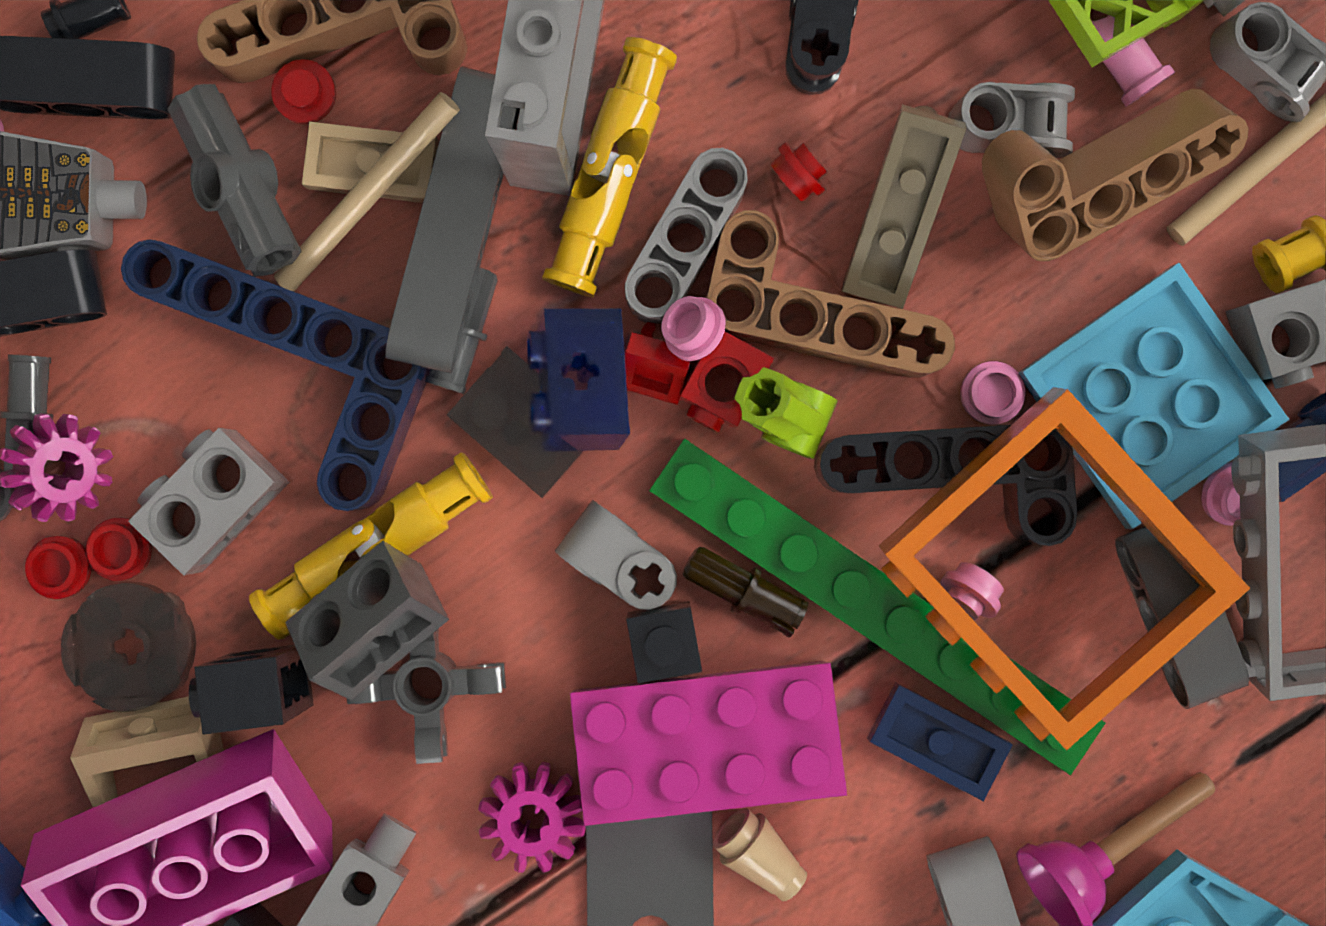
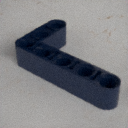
[121,239,430,511]

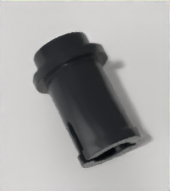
[41,0,131,39]

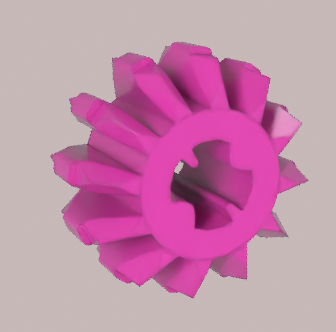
[0,413,113,522]
[478,762,586,873]

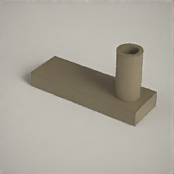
[842,104,966,309]

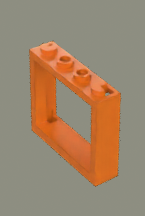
[879,387,1250,750]

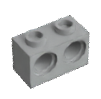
[1225,279,1326,389]
[128,428,290,575]

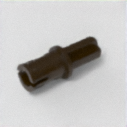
[683,547,809,638]

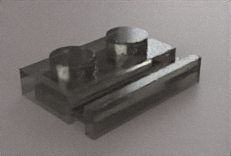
[447,346,603,498]

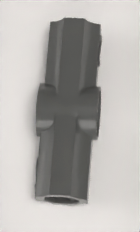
[168,84,302,277]

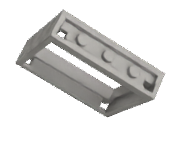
[485,0,605,196]
[1231,424,1326,701]

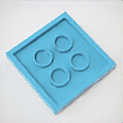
[1018,263,1290,529]

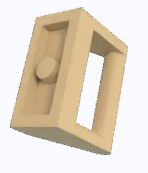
[70,697,224,808]

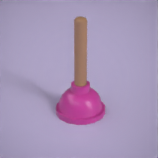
[1016,772,1215,926]

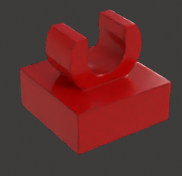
[618,322,691,405]

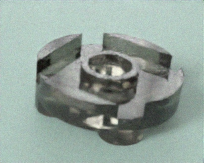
[61,582,196,712]

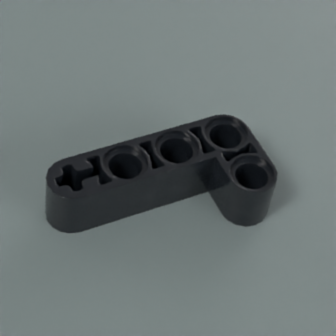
[814,425,1077,546]

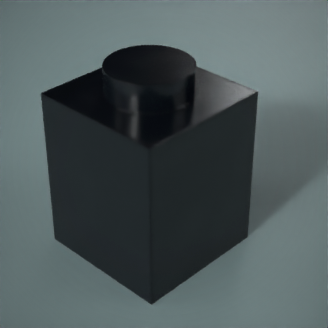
[626,602,702,683]

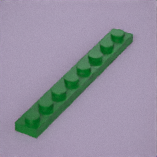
[649,438,1106,776]

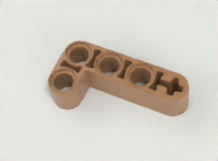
[197,0,467,83]
[982,89,1249,261]
[707,210,955,378]

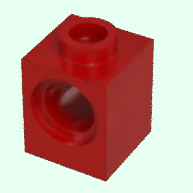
[680,331,774,433]

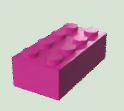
[570,661,847,826]
[21,729,333,926]

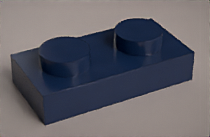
[867,682,1013,802]

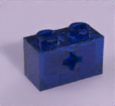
[527,308,630,452]

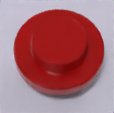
[271,59,336,124]
[770,142,828,202]
[86,517,152,581]
[25,536,92,599]

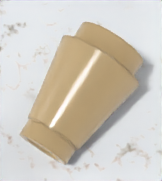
[713,808,807,901]

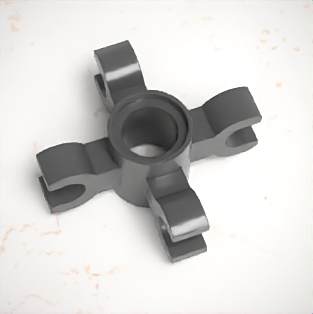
[347,628,506,764]

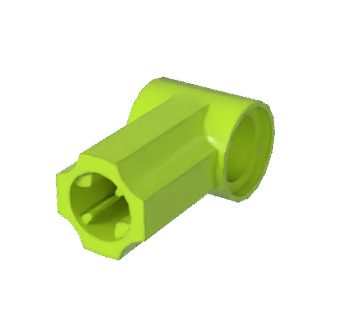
[734,367,838,459]

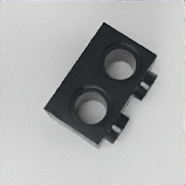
[189,645,314,735]

